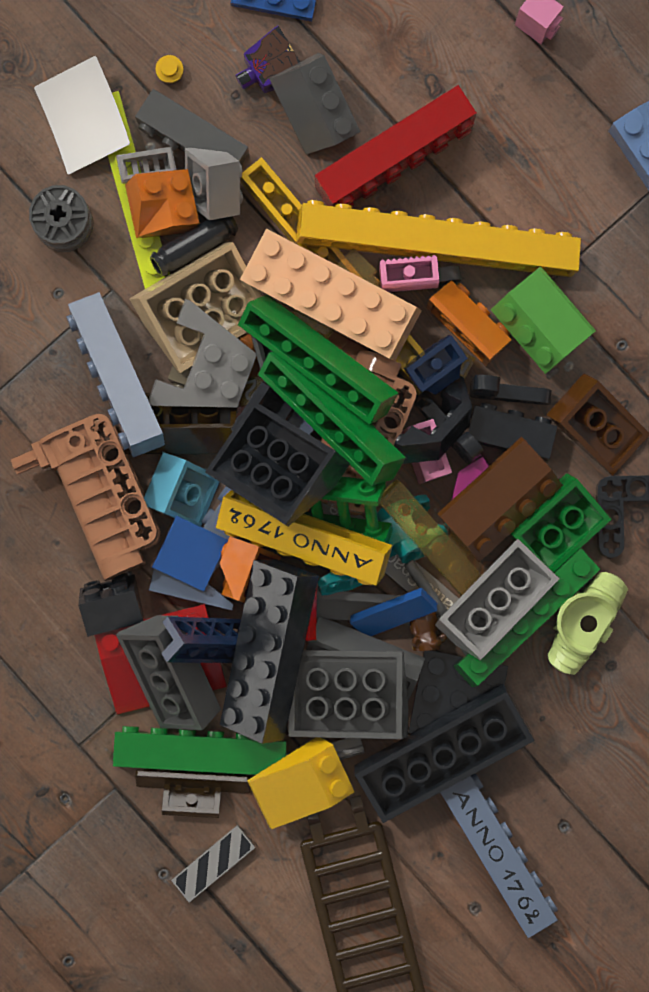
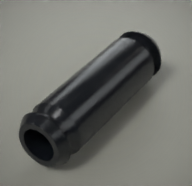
[150,216,238,276]

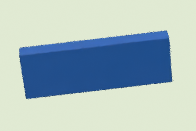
[350,588,437,636]

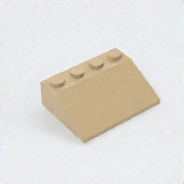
[130,242,262,373]

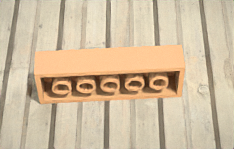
[240,229,422,361]

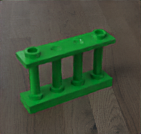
[304,476,393,543]

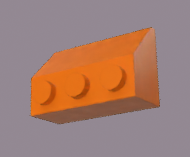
[427,280,512,367]

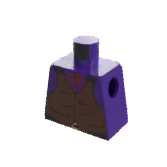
[235,26,300,93]

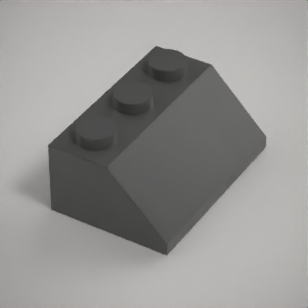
[269,53,360,154]

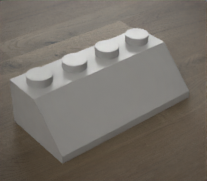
[435,539,559,660]

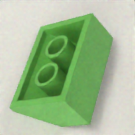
[491,267,596,374]

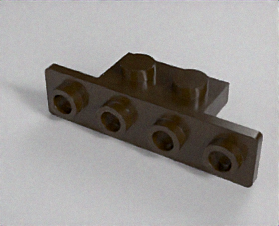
[135,768,250,818]

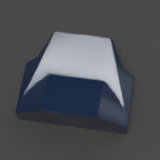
[403,335,468,395]

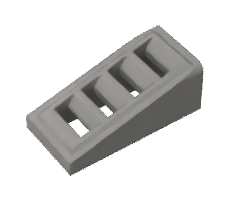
[116,147,176,184]

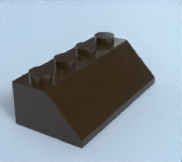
[123,393,237,455]

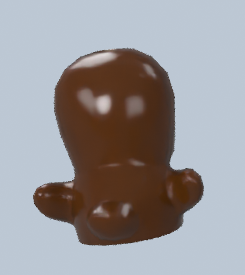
[409,612,447,651]

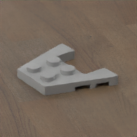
[148,299,256,407]

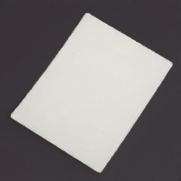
[34,56,130,174]

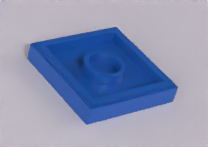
[152,515,228,592]

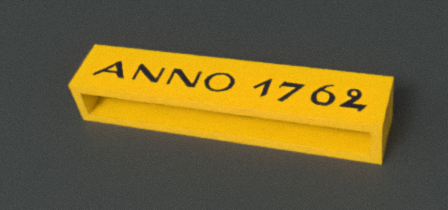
[216,490,393,585]

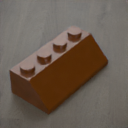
[437,437,563,562]

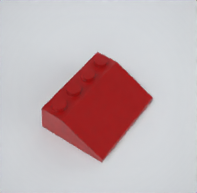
[94,604,227,714]

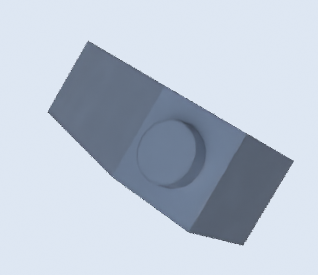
[149,569,234,611]

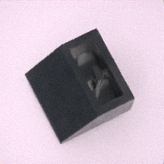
[78,573,143,637]

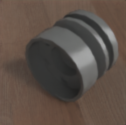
[29,185,93,252]

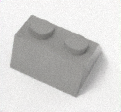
[185,148,243,220]

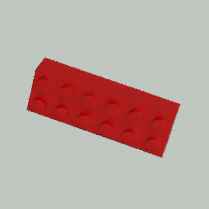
[314,85,477,208]

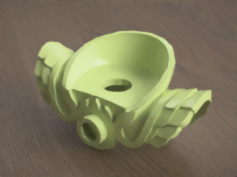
[548,572,628,675]

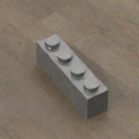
[135,89,249,165]

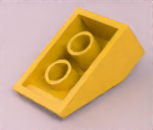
[247,737,354,829]

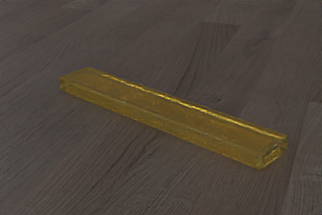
[379,479,482,596]

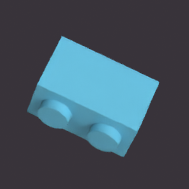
[144,452,219,527]

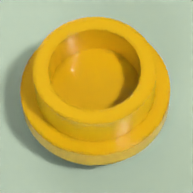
[155,55,184,84]

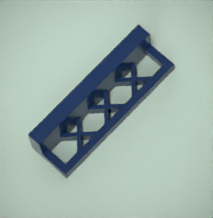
[161,616,241,663]

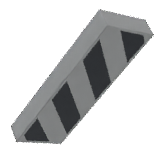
[171,825,256,902]

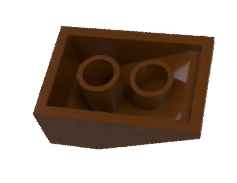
[546,373,649,476]

